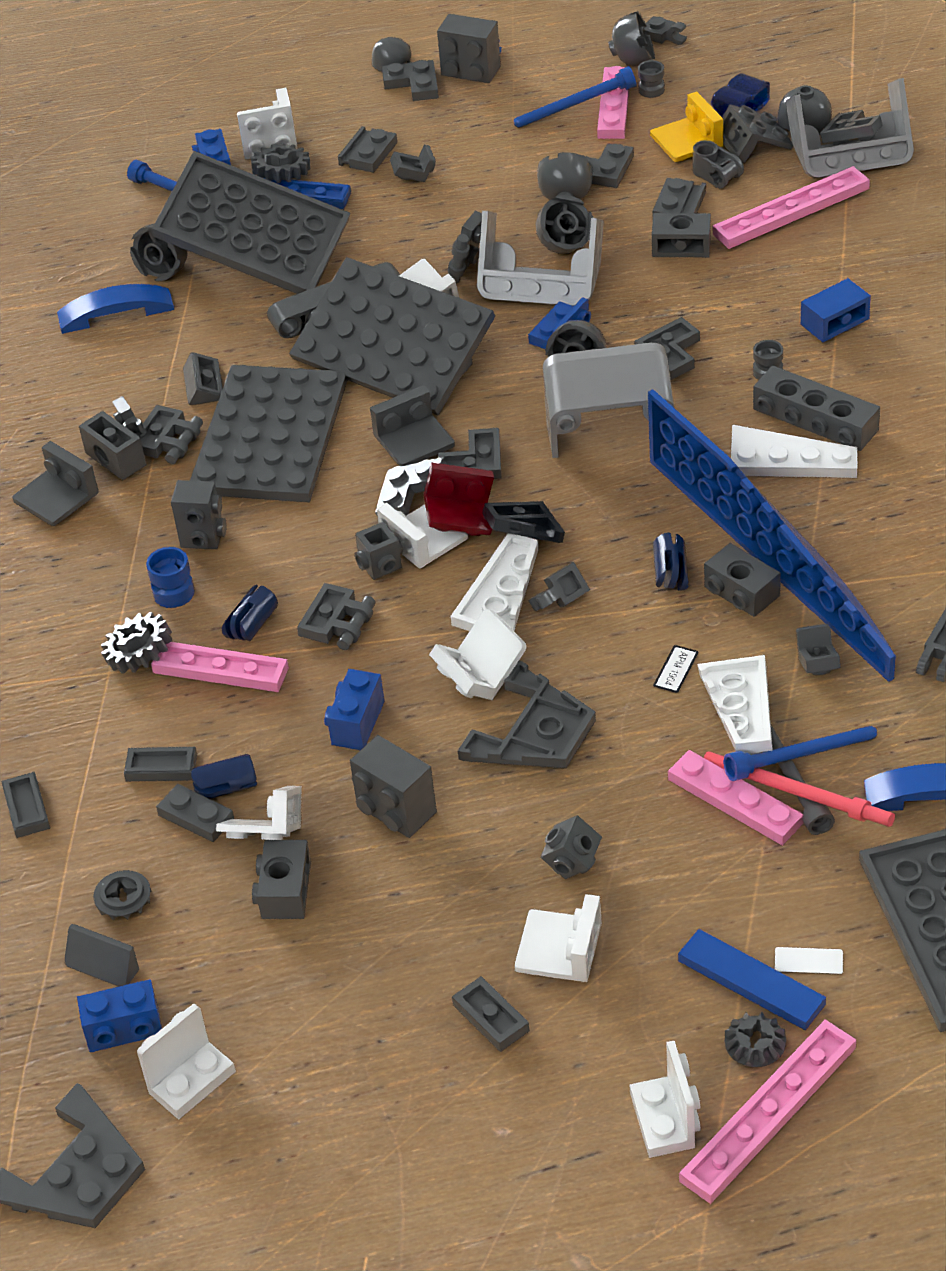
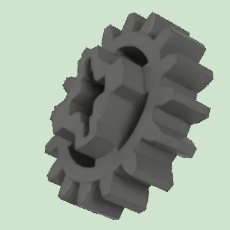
[251,143,311,183]
[101,612,172,674]

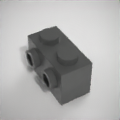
[171,480,227,549]

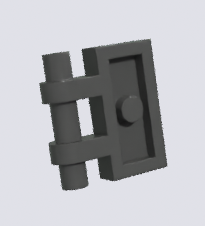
[448,210,482,283]
[136,405,203,464]
[297,583,376,650]

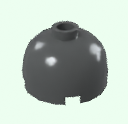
[608,11,655,66]
[778,85,832,135]
[537,152,593,200]
[535,195,593,254]
[130,223,188,281]
[545,320,607,357]

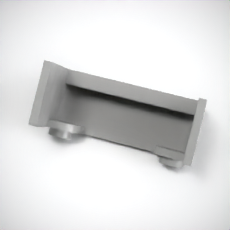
[786,78,914,178]
[477,211,604,306]
[543,343,674,458]

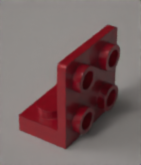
[424,462,494,536]

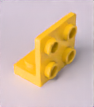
[650,91,723,162]

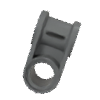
[692,140,744,189]

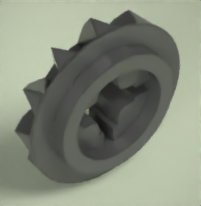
[93,870,152,920]
[724,1012,786,1067]

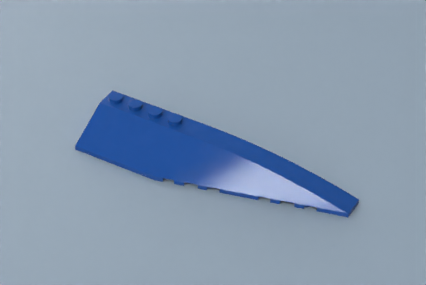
[648,389,896,682]

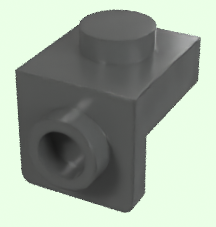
[390,144,436,182]
[796,624,841,675]

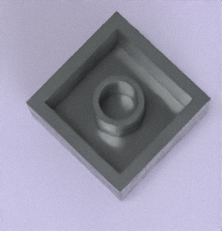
[437,14,501,83]
[350,735,437,838]

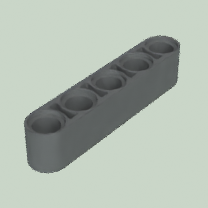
[267,262,400,338]

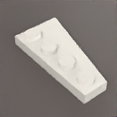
[731,425,857,478]
[450,533,538,631]
[697,655,773,754]

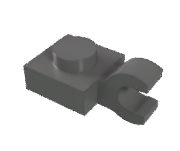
[644,16,687,45]
[112,396,146,435]
[528,562,590,611]

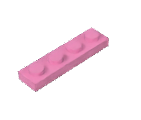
[597,66,629,139]
[151,642,289,692]
[668,750,804,846]

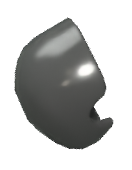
[372,37,411,71]

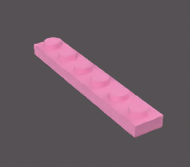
[713,166,870,249]
[679,1020,856,1204]

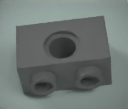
[652,213,711,258]
[79,411,146,481]
[704,543,781,617]
[252,840,311,919]

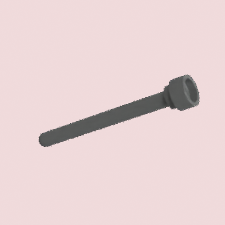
[771,725,835,835]

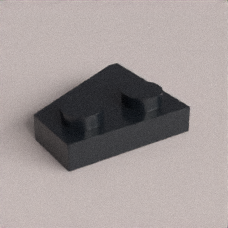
[482,501,565,543]

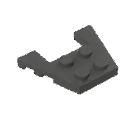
[458,660,596,768]
[0,1083,145,1228]

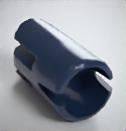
[653,533,689,591]
[221,585,278,641]
[191,754,257,799]

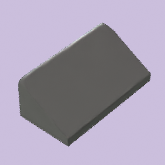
[183,352,223,405]
[65,924,139,987]

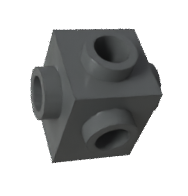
[354,521,403,580]
[540,815,602,879]

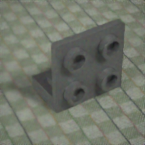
[722,104,793,163]
[370,385,455,466]
[12,441,99,526]

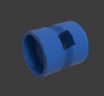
[146,547,194,608]

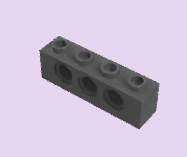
[753,365,880,451]

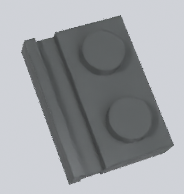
[338,126,397,173]
[652,178,706,216]

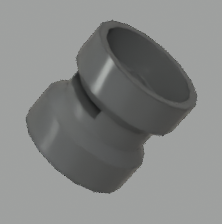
[638,60,665,98]
[753,340,783,380]

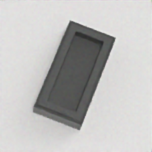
[124,747,197,782]
[1,772,50,838]

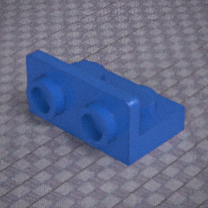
[528,297,591,349]

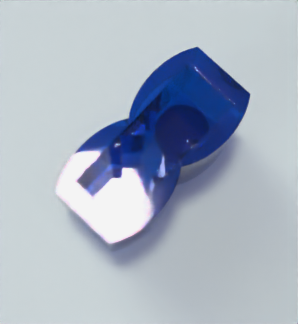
[711,73,770,117]

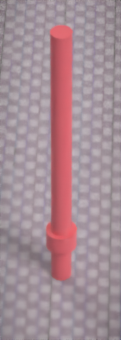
[704,751,895,827]

